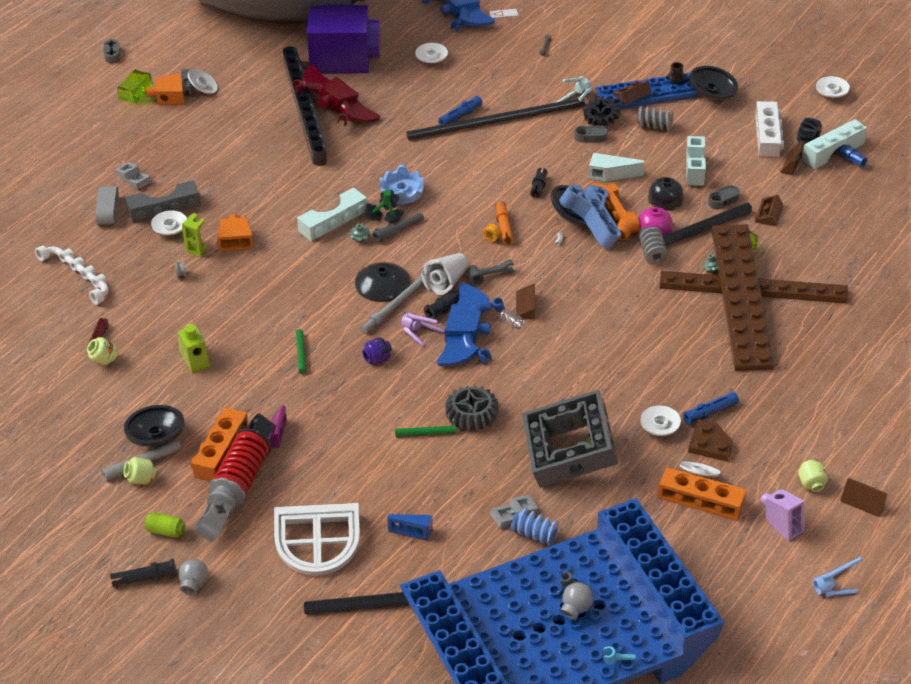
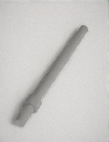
[361,277,424,333]

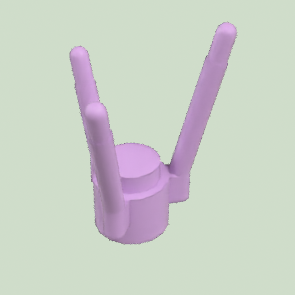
[401,312,445,347]

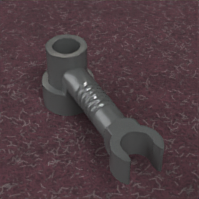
[467,259,514,286]

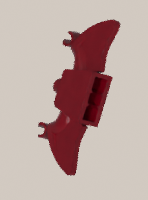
[293,65,380,126]

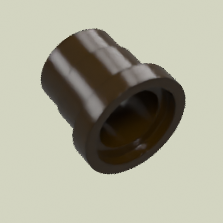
[668,62,685,83]

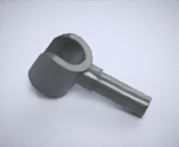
[560,571,591,589]

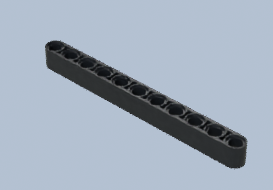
[283,46,327,166]

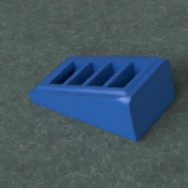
[387,514,433,540]

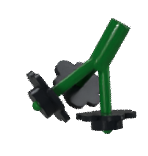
[365,190,404,223]

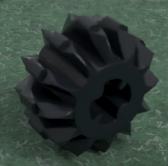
[797,117,822,145]

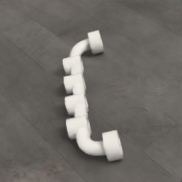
[35,245,109,305]

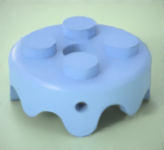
[380,165,424,205]

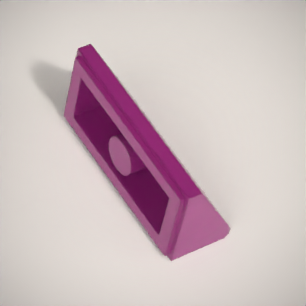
[268,405,287,448]

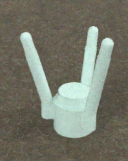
[557,76,592,102]

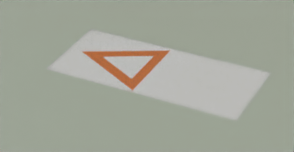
[489,9,518,18]

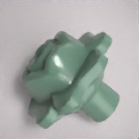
[349,223,371,242]
[702,254,718,273]

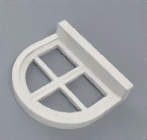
[274,503,360,576]

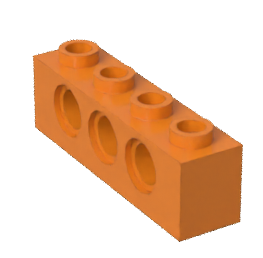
[191,408,249,481]
[658,467,747,521]

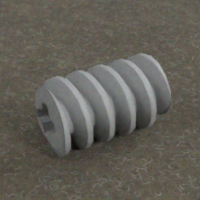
[637,106,674,131]
[639,227,668,265]

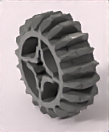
[445,385,499,432]

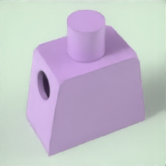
[761,489,805,541]

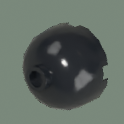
[648,177,684,211]

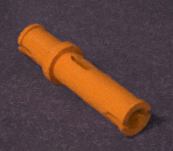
[495,201,514,245]

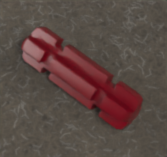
[89,318,109,343]

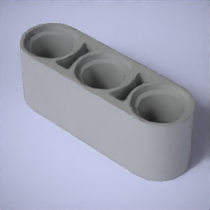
[95,186,119,225]

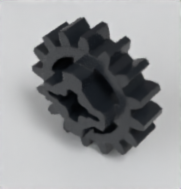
[583,96,620,127]

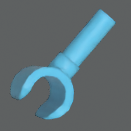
[603,646,636,665]

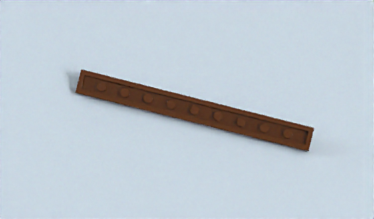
[660,271,848,303]

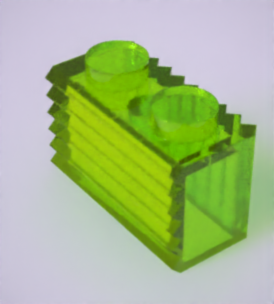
[117,69,153,104]

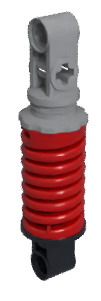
[194,413,275,542]

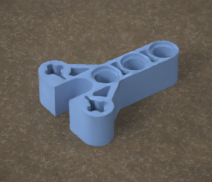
[560,185,621,249]

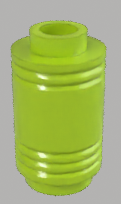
[145,512,186,538]

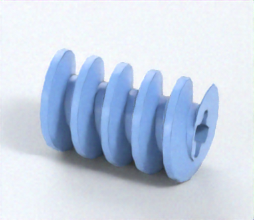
[511,508,558,547]

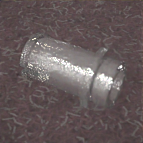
[499,309,524,329]

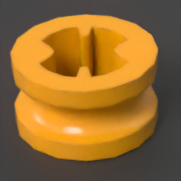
[483,224,501,242]

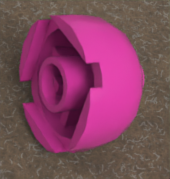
[638,207,673,236]

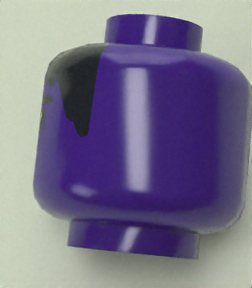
[362,337,392,365]

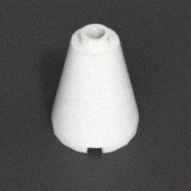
[421,253,469,295]

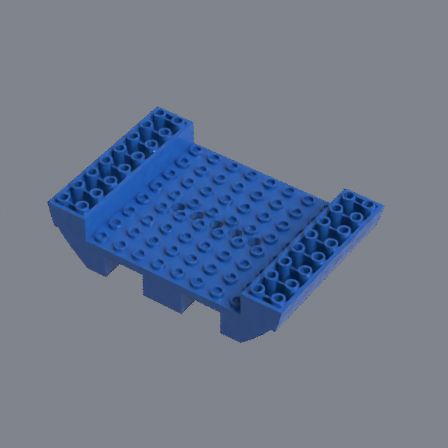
[400,498,724,684]

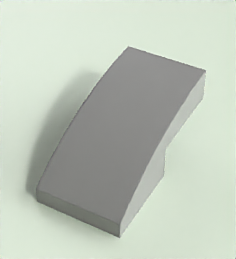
[115,162,152,190]
[490,495,539,528]

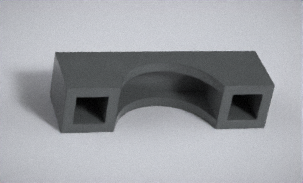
[125,180,201,223]

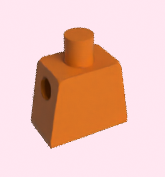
[146,73,185,105]
[217,214,253,251]

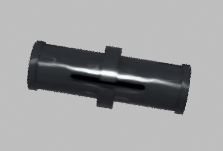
[530,168,548,198]

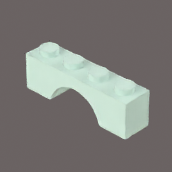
[802,119,867,169]
[297,188,367,241]

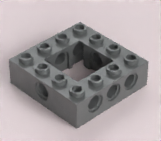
[522,389,618,488]

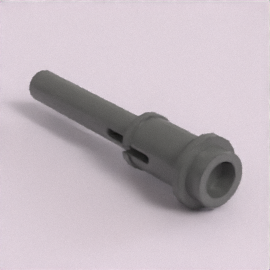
[373,213,424,242]

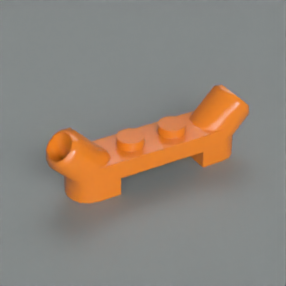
[592,182,640,241]

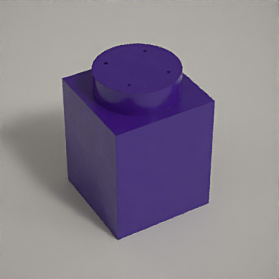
[307,5,381,74]

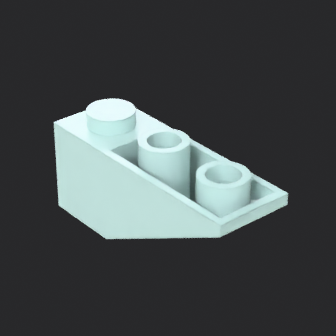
[589,153,645,182]

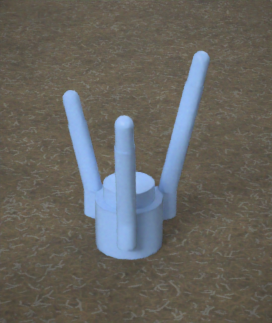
[813,557,863,598]

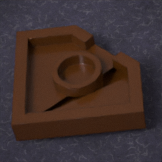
[688,419,733,462]

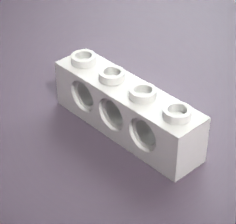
[755,101,784,157]

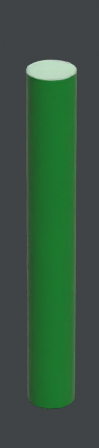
[296,329,306,374]
[395,425,455,437]

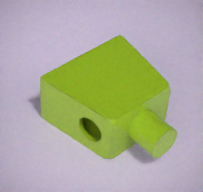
[178,324,210,373]

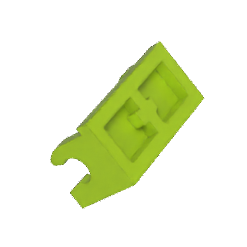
[182,213,208,257]

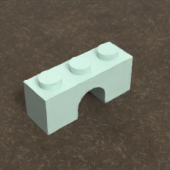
[686,136,706,186]

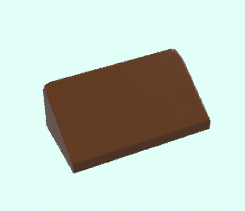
[613,81,651,104]
[780,141,804,175]
[755,195,783,226]
[516,284,535,319]
[841,478,888,517]

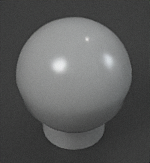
[179,559,209,595]
[560,582,594,620]

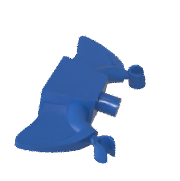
[422,0,495,32]
[437,283,505,366]

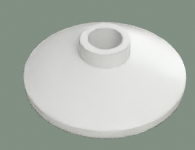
[415,43,448,63]
[188,69,217,94]
[816,76,850,98]
[151,211,187,235]
[640,406,681,436]
[680,461,720,478]

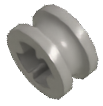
[175,261,186,278]

